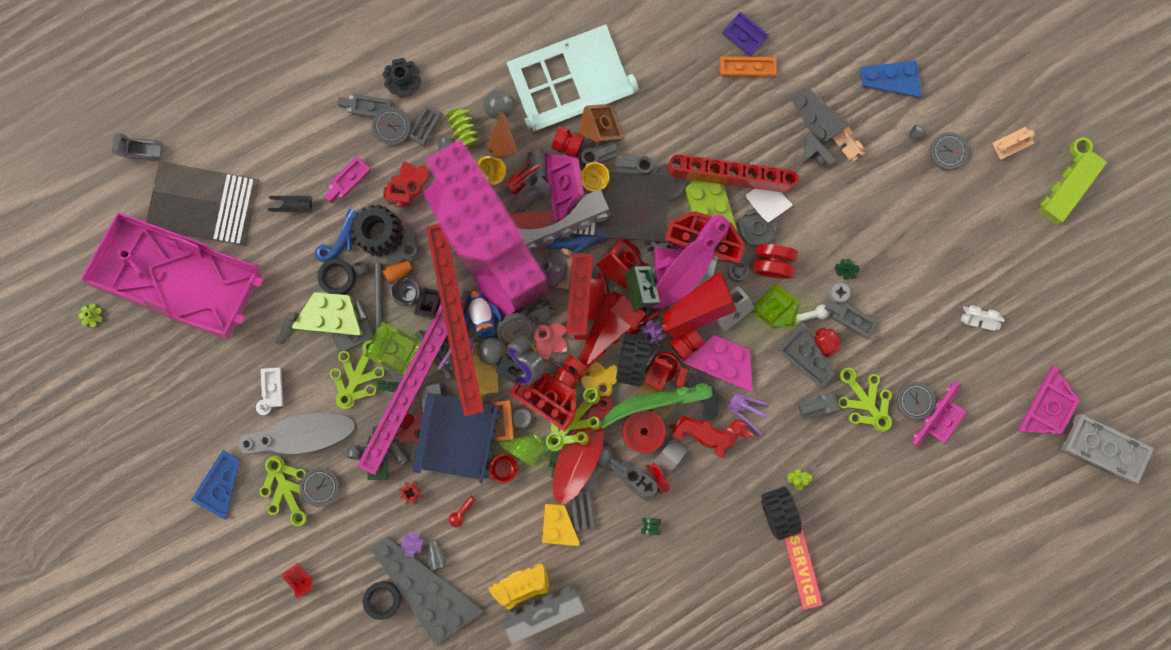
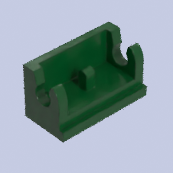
[624,266,660,311]

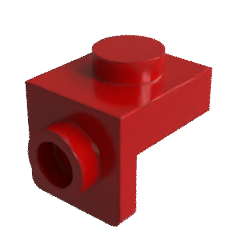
[383,182,412,208]
[643,358,673,392]
[282,563,313,599]

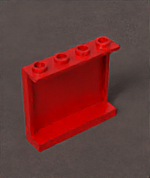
[566,254,593,340]

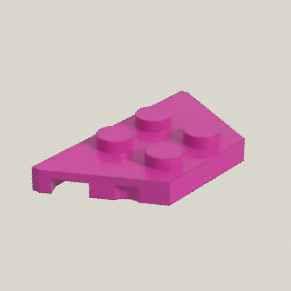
[545,153,584,223]
[683,335,753,392]
[1017,366,1080,434]

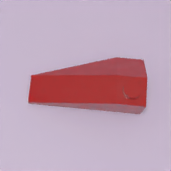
[596,235,664,310]

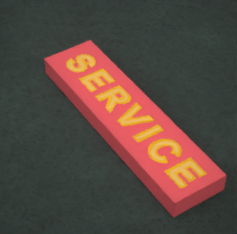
[784,530,822,610]

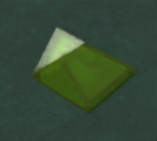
[751,284,800,328]

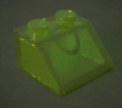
[364,322,422,376]
[499,435,546,467]

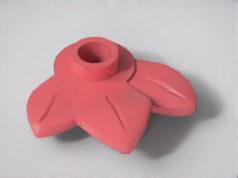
[534,323,567,360]

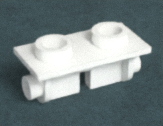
[961,305,1004,331]

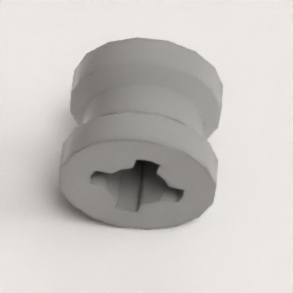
[829,283,850,304]

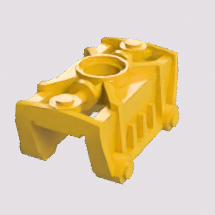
[488,563,549,611]

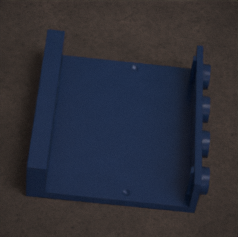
[413,392,500,484]

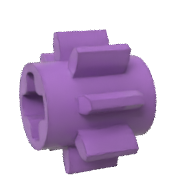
[642,320,666,345]
[401,531,424,557]

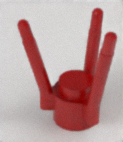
[506,162,548,195]

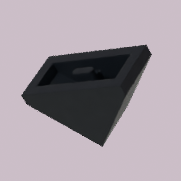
[414,288,441,320]

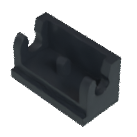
[495,355,521,384]

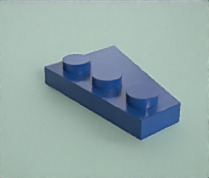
[859,60,922,99]
[191,449,240,520]

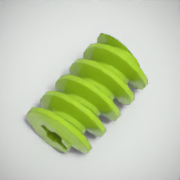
[446,108,480,150]

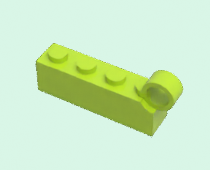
[1038,137,1107,225]

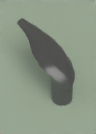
[275,312,297,344]

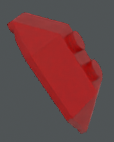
[665,211,745,264]
[509,373,576,432]

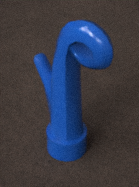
[315,208,358,263]
[547,226,608,256]

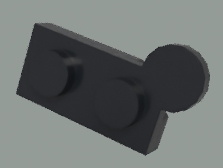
[686,371,725,421]

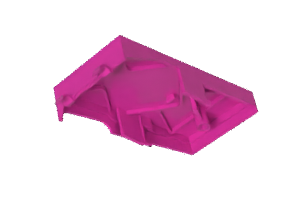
[81,212,264,341]

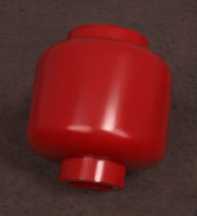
[814,327,841,357]

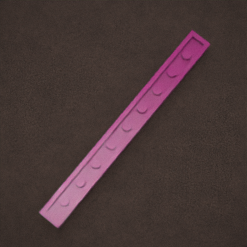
[357,300,465,475]

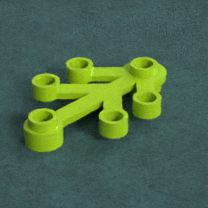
[330,340,385,409]
[837,368,892,432]
[546,387,601,452]
[259,456,307,526]

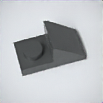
[803,131,835,169]

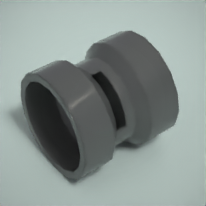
[728,261,749,282]

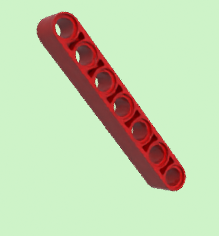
[666,154,799,193]

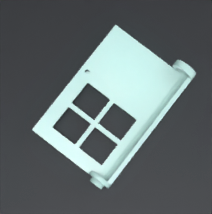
[506,25,639,132]

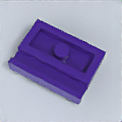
[722,12,769,57]

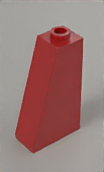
[662,272,737,339]

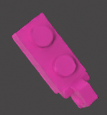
[324,156,371,203]

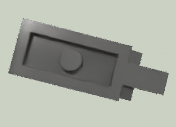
[337,94,392,117]
[824,301,878,339]

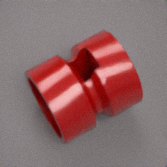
[551,126,585,158]
[669,330,705,361]
[553,354,589,390]

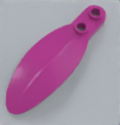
[653,214,729,308]

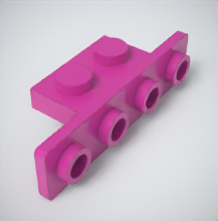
[912,381,967,449]

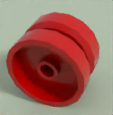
[752,244,798,279]
[622,410,666,453]

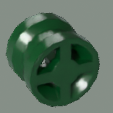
[641,518,661,535]

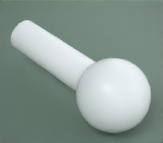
[795,304,830,322]

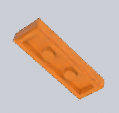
[720,57,777,77]

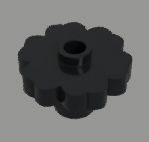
[383,58,422,97]

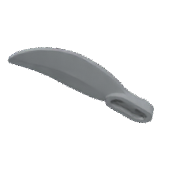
[238,413,355,454]

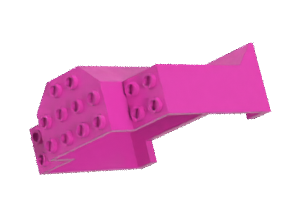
[422,139,549,322]

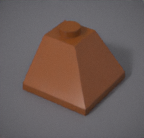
[486,111,518,157]

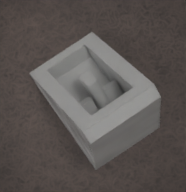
[649,438,688,478]

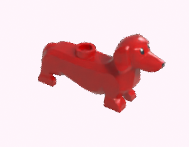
[669,416,754,459]

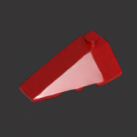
[578,291,645,368]

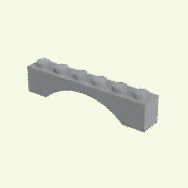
[517,189,611,252]

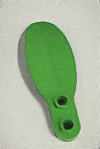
[600,383,712,428]

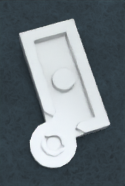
[256,367,283,415]

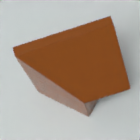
[578,104,624,147]

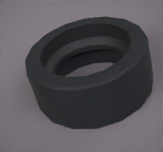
[317,259,356,295]
[362,581,401,620]

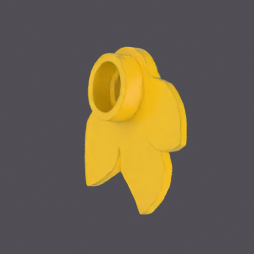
[581,362,617,397]

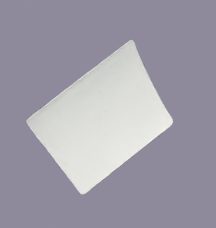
[746,178,793,222]

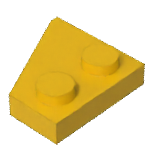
[542,504,580,546]

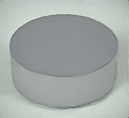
[512,409,532,428]

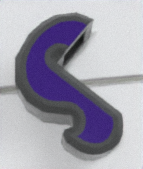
[112,133,162,161]
[507,337,545,386]

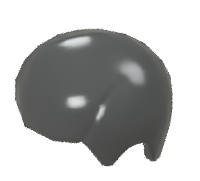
[483,90,514,119]
[390,277,421,307]
[478,337,507,366]

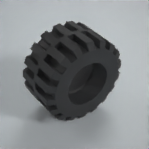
[351,205,404,257]
[616,335,650,387]
[761,486,802,541]

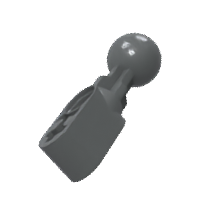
[597,442,657,501]

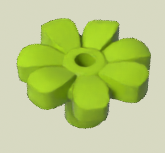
[78,303,104,328]
[787,470,812,491]

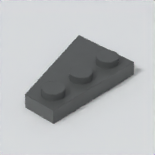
[790,87,851,144]
[777,322,835,388]

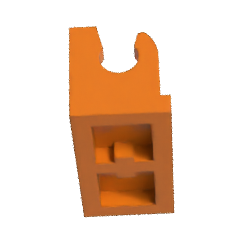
[490,400,515,441]

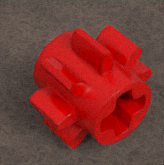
[399,481,423,505]

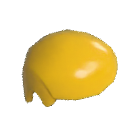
[476,156,506,185]
[581,162,610,193]

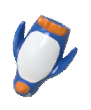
[465,291,502,339]

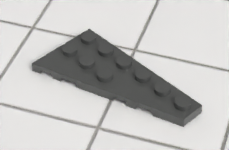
[371,536,485,645]

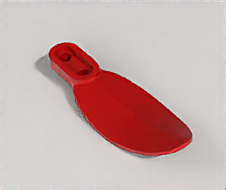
[553,396,613,504]

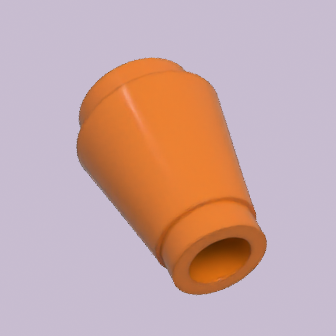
[382,260,412,284]

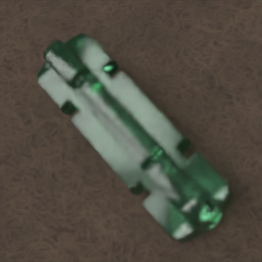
[376,380,400,392]

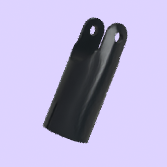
[267,195,313,213]

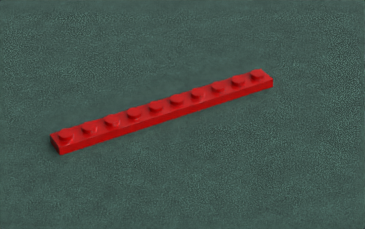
[426,224,484,416]

